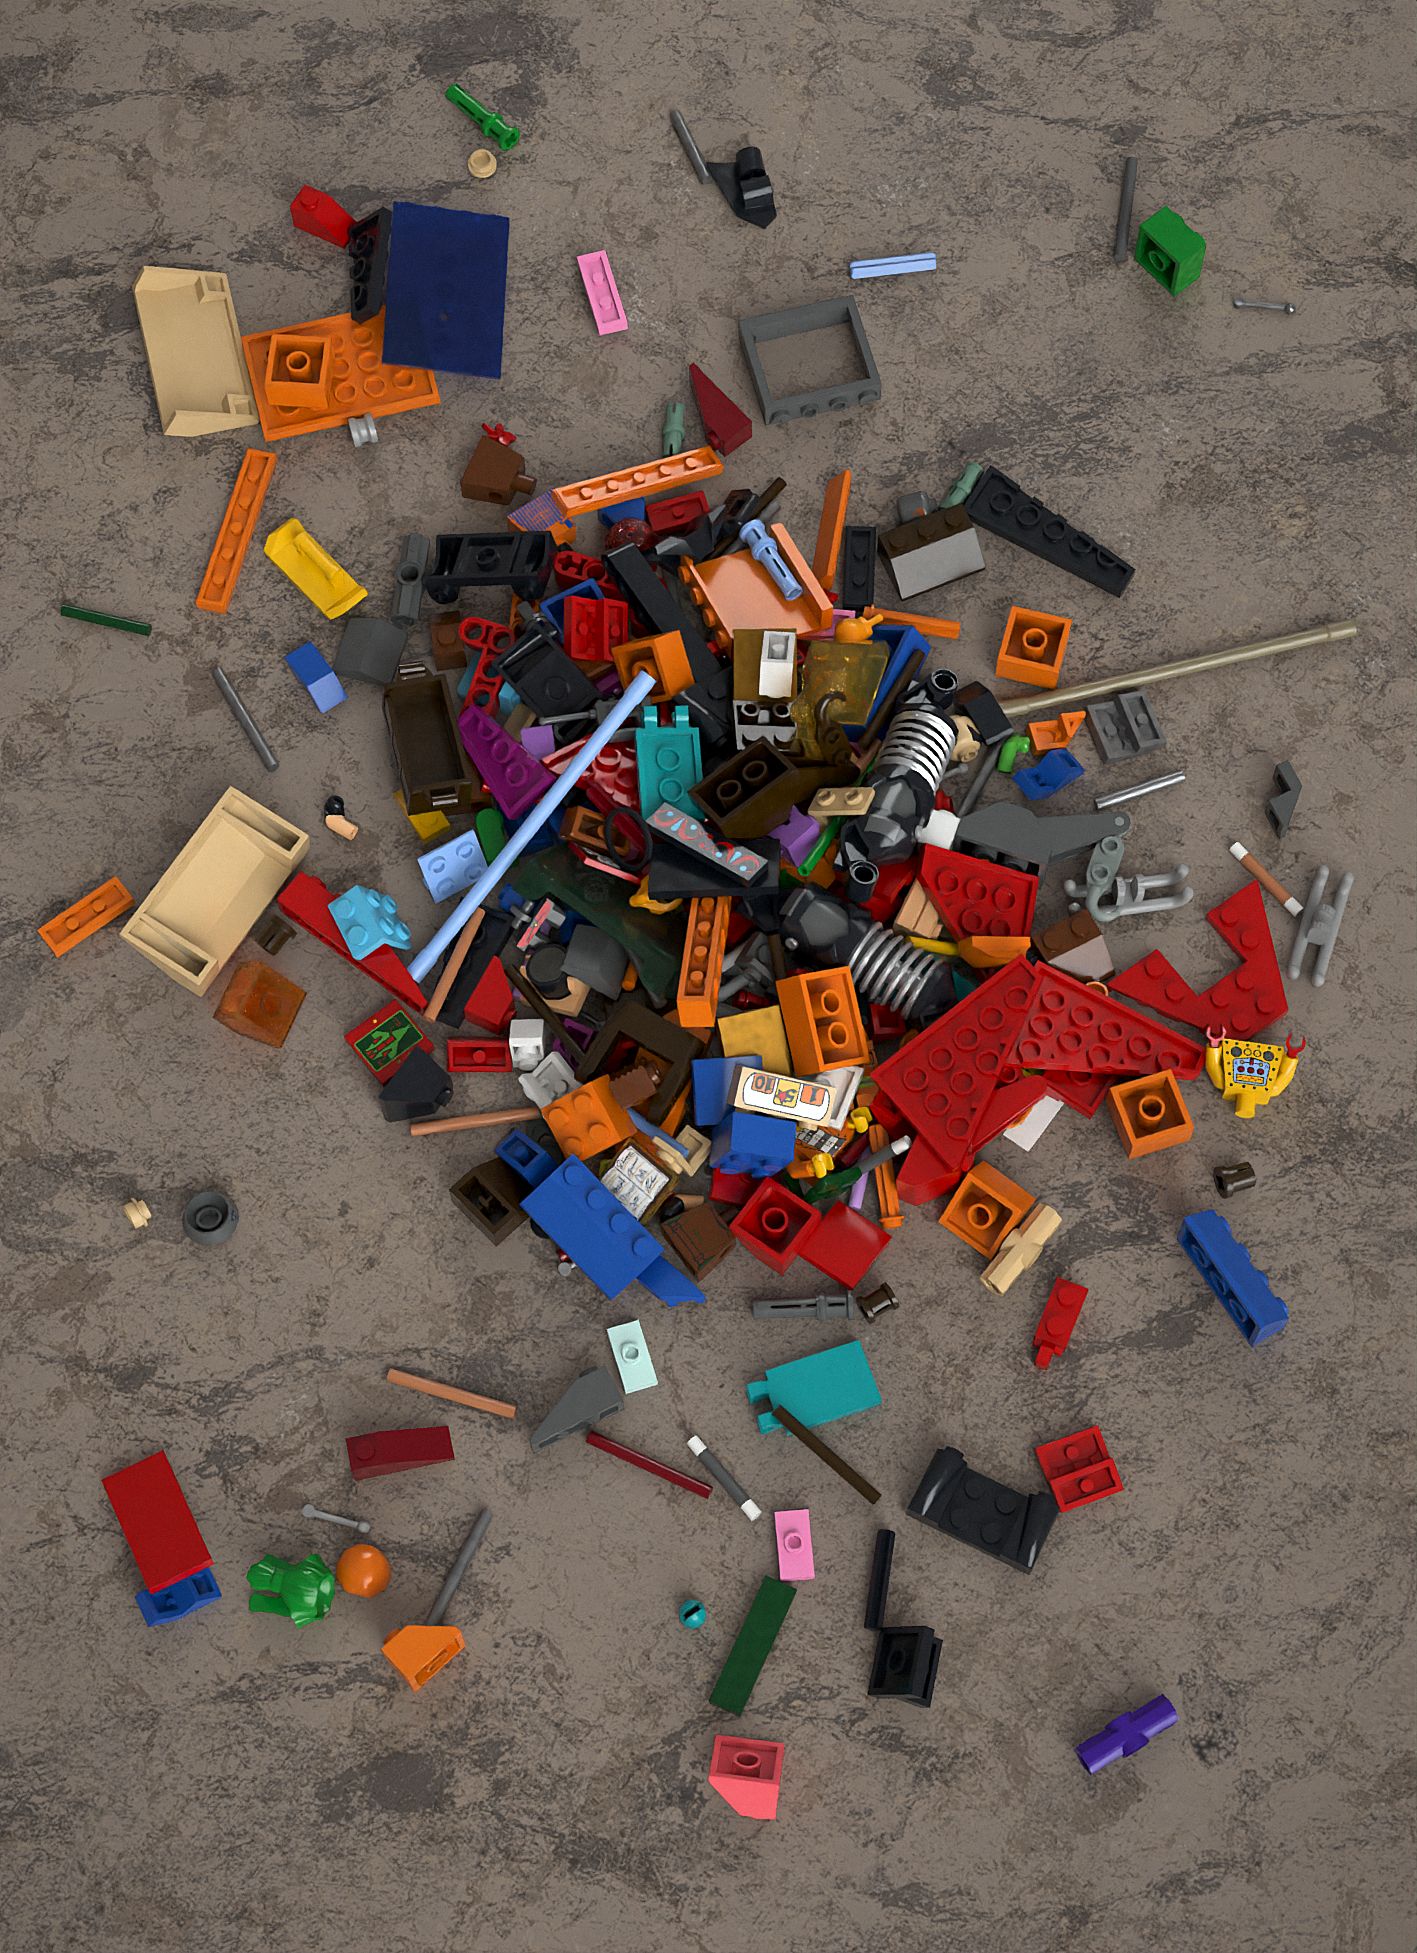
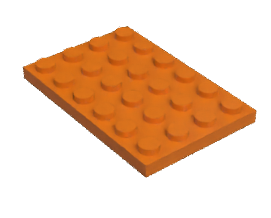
[241,298,441,442]

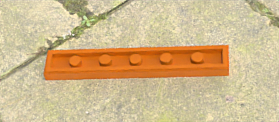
[551,445,724,518]
[195,448,278,614]

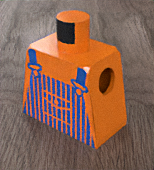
[506,487,576,555]

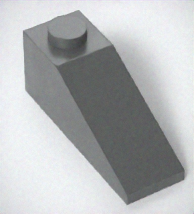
[529,1366,624,1454]

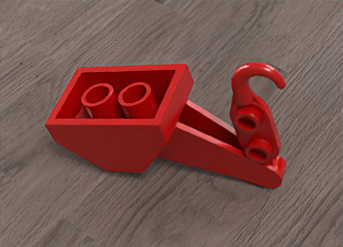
[896,1066,1047,1206]

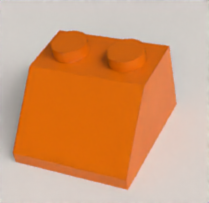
[938,1160,1036,1260]
[381,1625,466,1693]

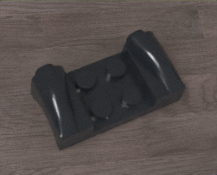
[422,531,557,605]
[491,620,620,747]
[668,664,808,756]
[906,1446,1060,1575]

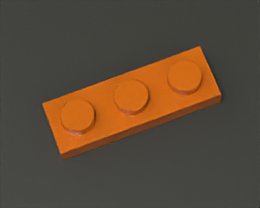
[37,876,136,958]

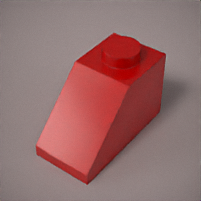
[290,184,356,249]
[464,956,517,1036]

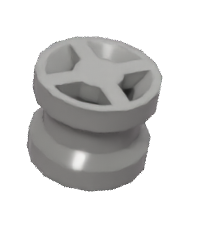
[347,413,378,448]

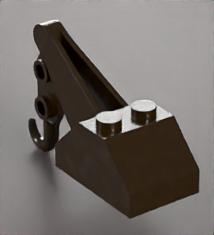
[687,691,860,839]

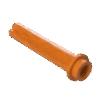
[863,604,960,640]
[868,1124,905,1229]

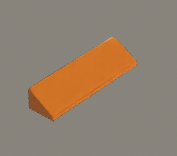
[812,470,852,591]

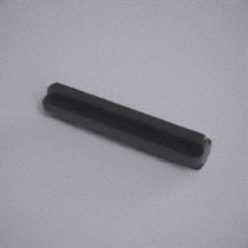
[864,1529,896,1631]

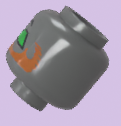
[893,491,939,527]

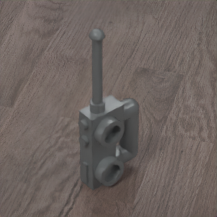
[539,695,652,743]

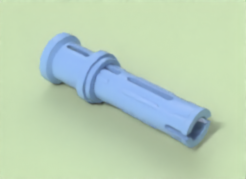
[739,520,803,601]

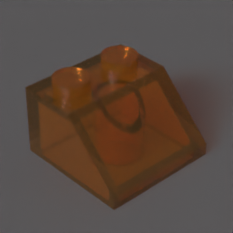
[212,961,307,1049]

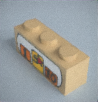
[726,1064,837,1131]

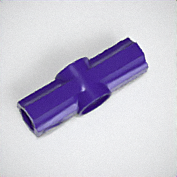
[1074,1694,1179,1776]

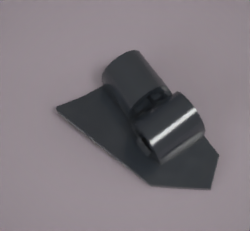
[706,147,777,229]

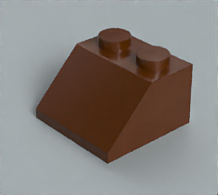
[1028,908,1115,985]

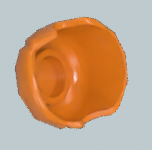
[335,1544,391,1598]

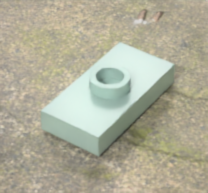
[607,1320,658,1394]

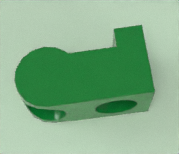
[476,808,520,868]

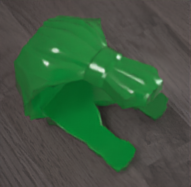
[246,1553,335,1629]

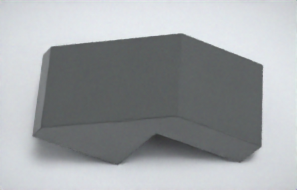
[1265,760,1302,839]

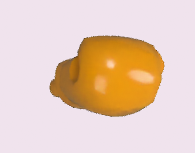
[834,614,883,651]

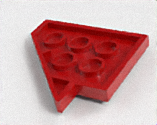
[916,843,1039,984]

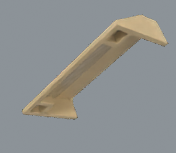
[132,266,260,437]

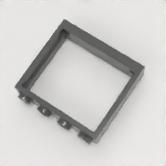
[738,295,882,426]

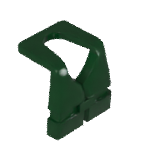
[783,1167,862,1204]

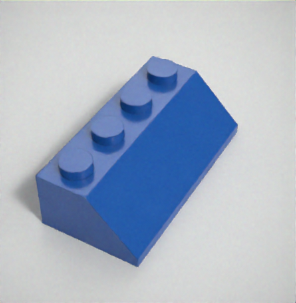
[826,625,931,744]
[519,1153,665,1301]
[1176,1209,1289,1347]

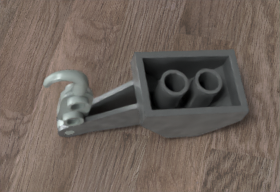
[953,801,1130,922]

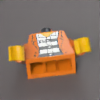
[785,1106,872,1187]

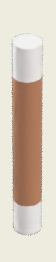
[1229,842,1304,917]

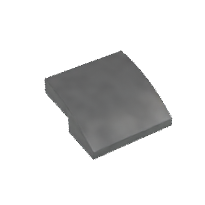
[1083,690,1167,765]

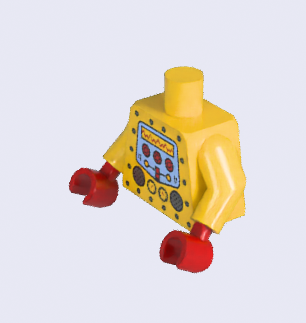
[1204,1023,1306,1118]

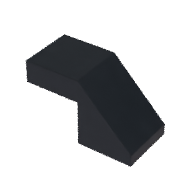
[953,681,1014,746]

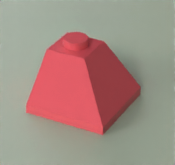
[708,1735,785,1820]

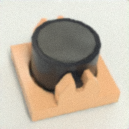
[519,944,591,1017]

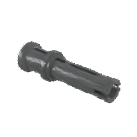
[753,1290,854,1321]

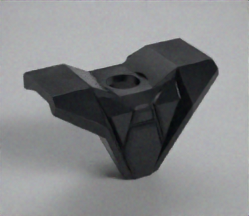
[640,504,728,579]

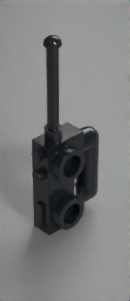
[692,489,760,567]

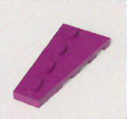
[457,704,558,820]

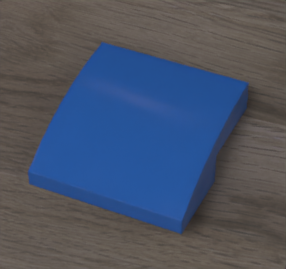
[691,1055,766,1126]

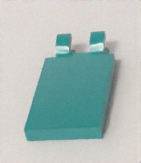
[634,706,706,823]
[746,1340,882,1436]

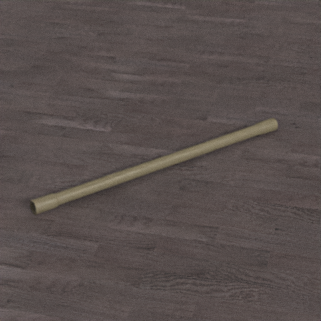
[998,618,1357,719]

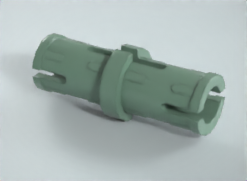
[662,402,685,459]
[938,462,984,511]

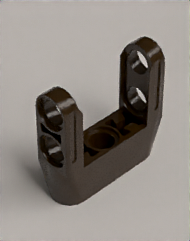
[574,998,706,1128]

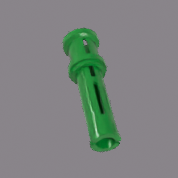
[445,83,520,151]

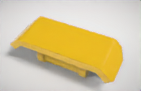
[263,518,368,620]

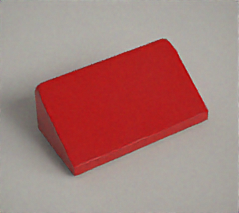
[447,1036,512,1072]

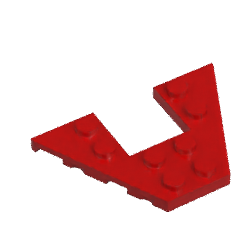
[1106,880,1288,1042]

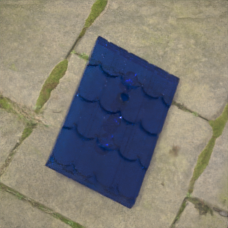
[381,201,510,380]

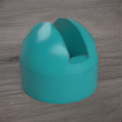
[679,1600,706,1629]

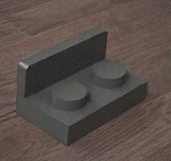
[734,931,803,1003]

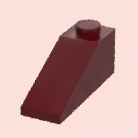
[689,363,752,457]
[346,1426,455,1481]

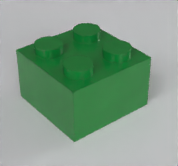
[1134,206,1207,297]

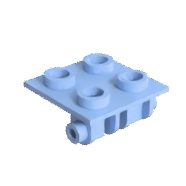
[417,829,488,904]

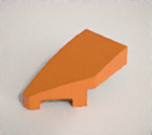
[1025,711,1086,756]

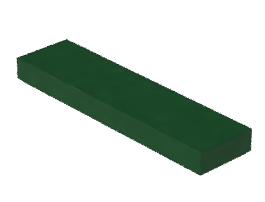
[709,1576,797,1717]

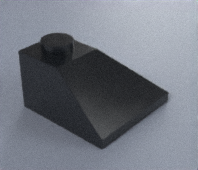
[378,1046,454,1123]

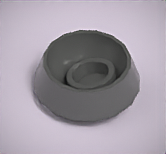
[182,1191,239,1245]

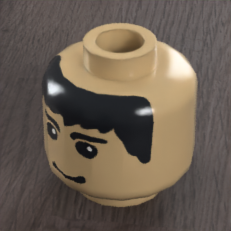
[949,715,983,762]

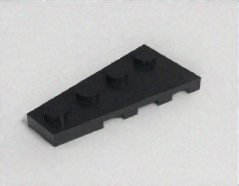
[348,207,393,324]
[433,896,515,1029]

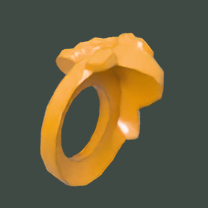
[629,874,683,914]

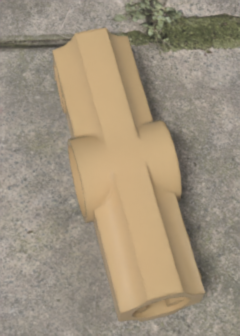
[980,1203,1062,1296]

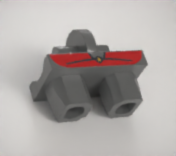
[510,892,567,951]

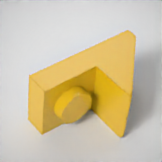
[393,789,451,844]

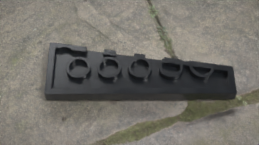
[964,465,1136,598]

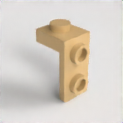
[807,787,875,834]
[652,1125,711,1177]

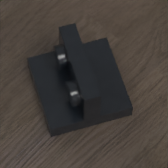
[867,1626,943,1708]

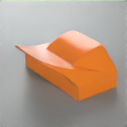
[958,936,1031,968]

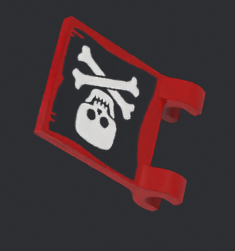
[568,841,657,900]

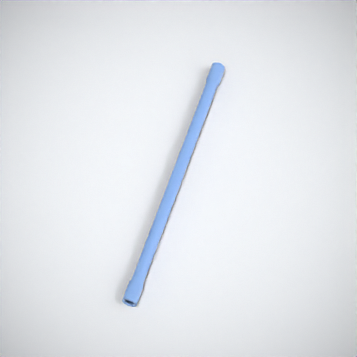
[407,670,657,983]

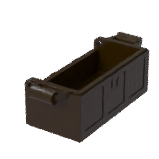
[382,660,473,816]

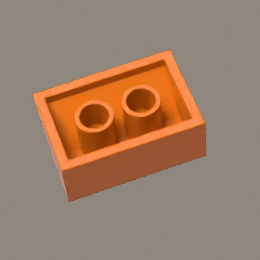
[775,966,871,1078]

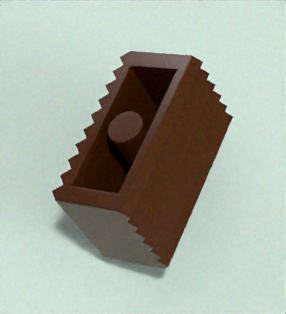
[608,1056,662,1111]

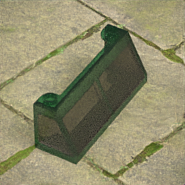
[511,842,688,999]

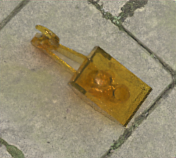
[790,638,890,758]

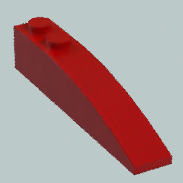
[277,872,428,1017]

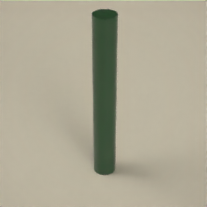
[61,604,152,636]

